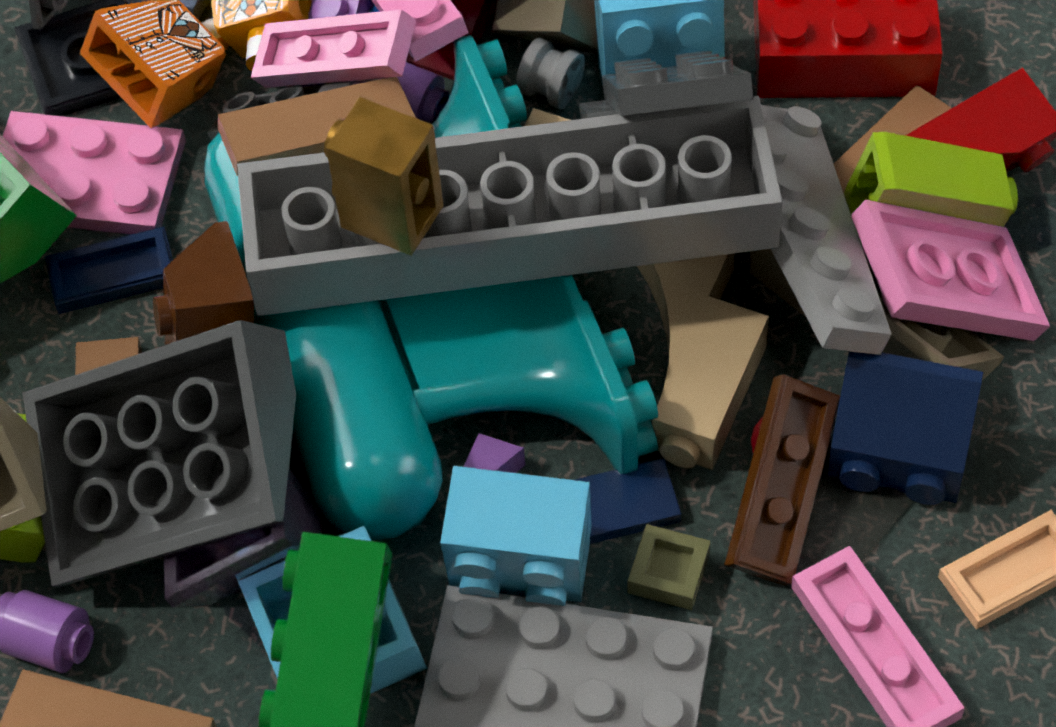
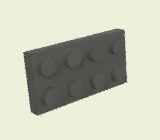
[602,51,753,116]

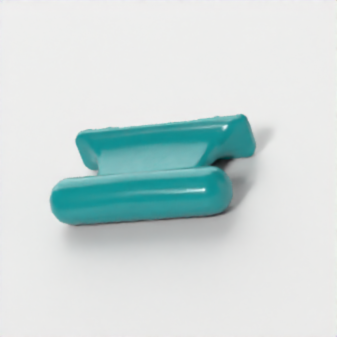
[204,35,658,541]

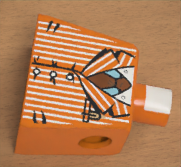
[80,0,229,128]

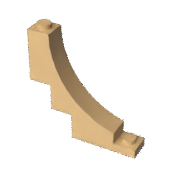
[524,108,769,470]

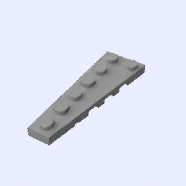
[761,105,892,355]

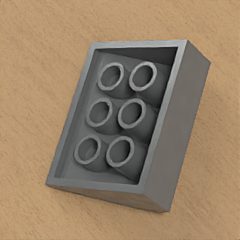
[22,320,296,587]

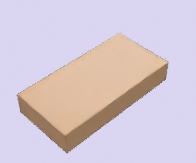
[938,510,1056,629]

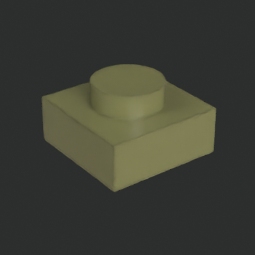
[627,524,711,610]

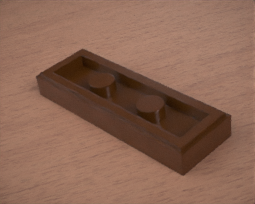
[724,374,840,586]

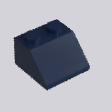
[827,351,984,505]

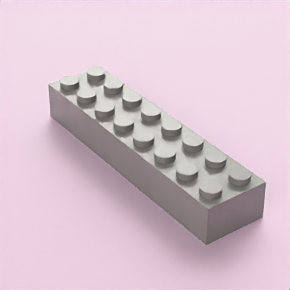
[237,96,783,316]

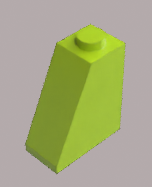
[844,132,1018,246]

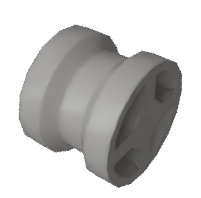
[516,38,585,110]

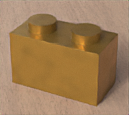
[324,97,443,256]

